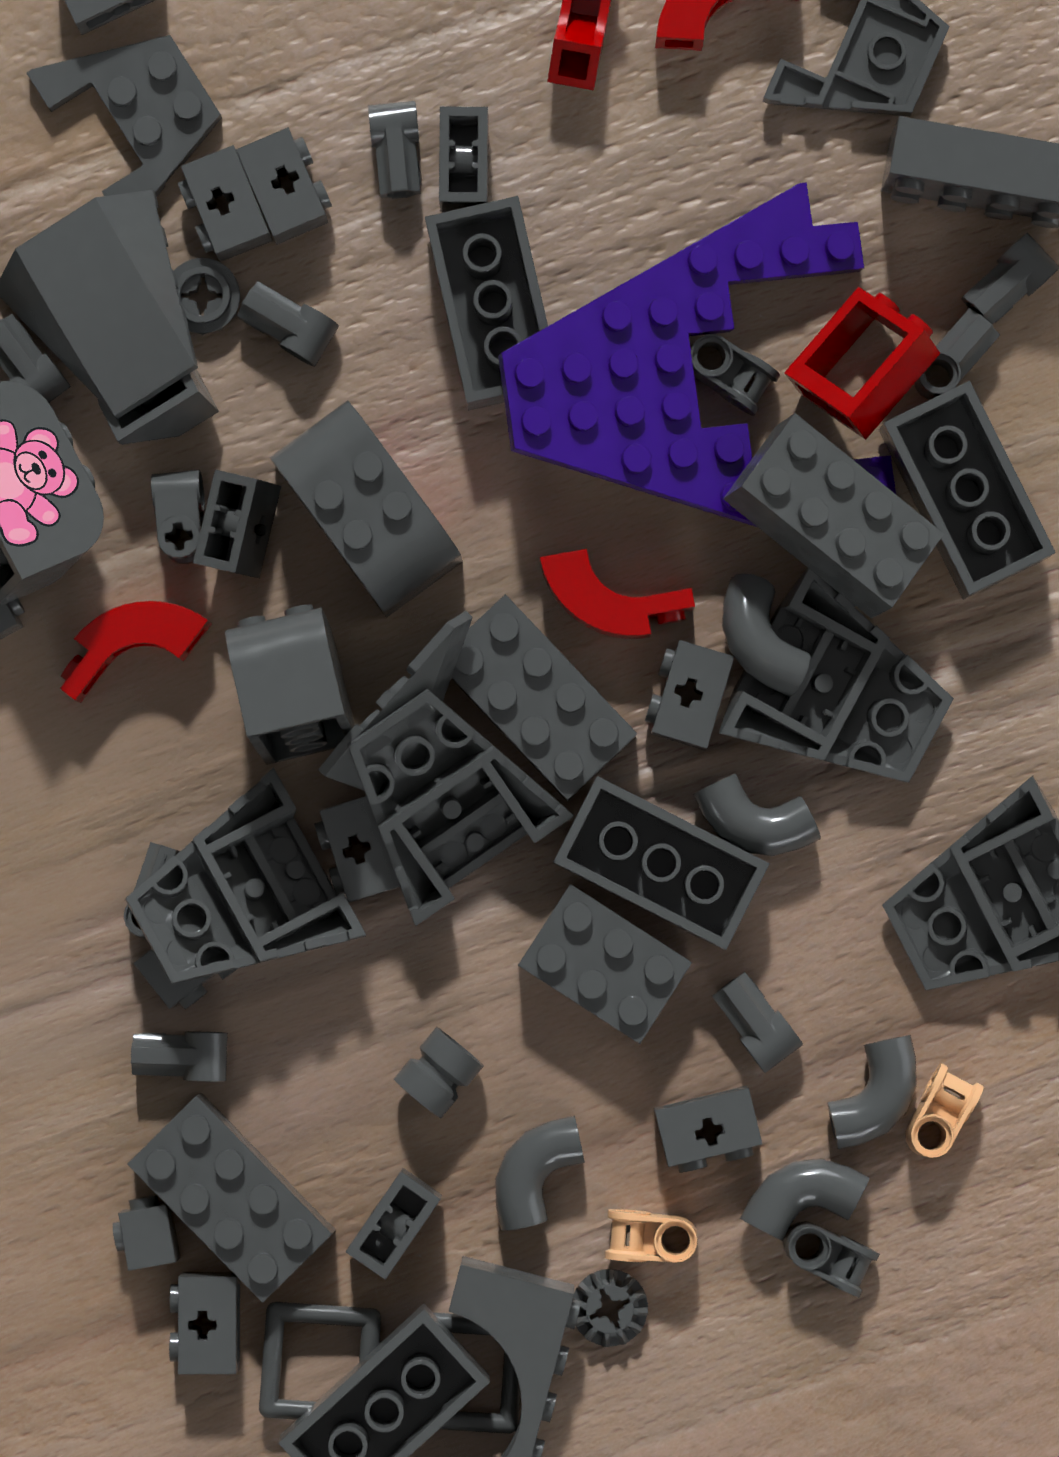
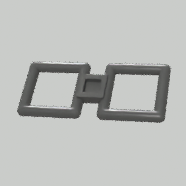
[259,1302,521,1434]

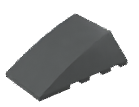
[0,190,198,419]
[719,567,954,783]
[347,688,574,926]
[125,767,366,985]
[882,775,1059,990]

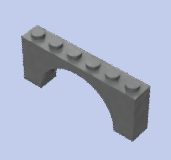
[449,1256,581,1457]

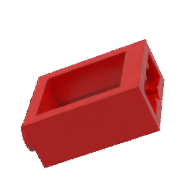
[784,287,940,440]

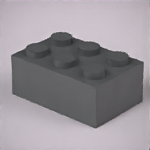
[518,884,692,1044]

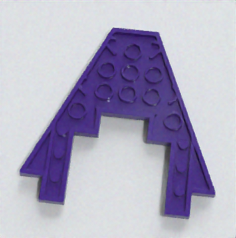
[498,182,896,527]

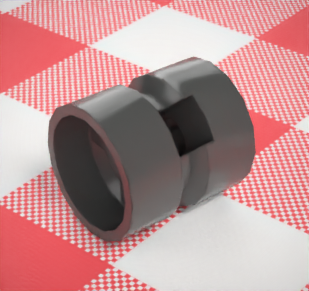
[394,1027,484,1118]

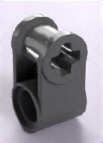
[691,334,780,416]
[151,470,205,564]
[783,1221,880,1297]

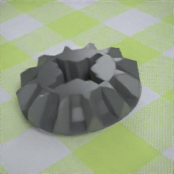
[174,258,241,335]
[573,1269,648,1347]

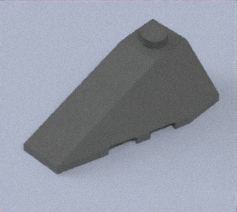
[318,611,473,790]

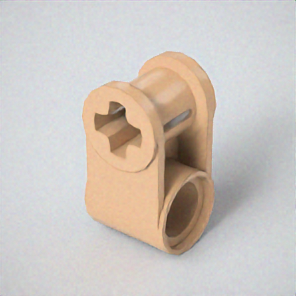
[905,1063,984,1158]
[605,1209,698,1263]

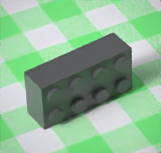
[881,116,1059,228]
[425,196,548,411]
[879,381,1056,600]
[723,413,944,619]
[451,594,637,802]
[553,776,770,950]
[127,1093,335,1303]
[278,1303,490,1457]

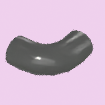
[722,573,810,697]
[693,773,821,856]
[827,1035,917,1149]
[495,1116,585,1231]
[740,1159,870,1241]

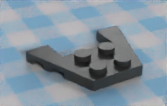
[763,0,950,117]
[27,35,222,197]

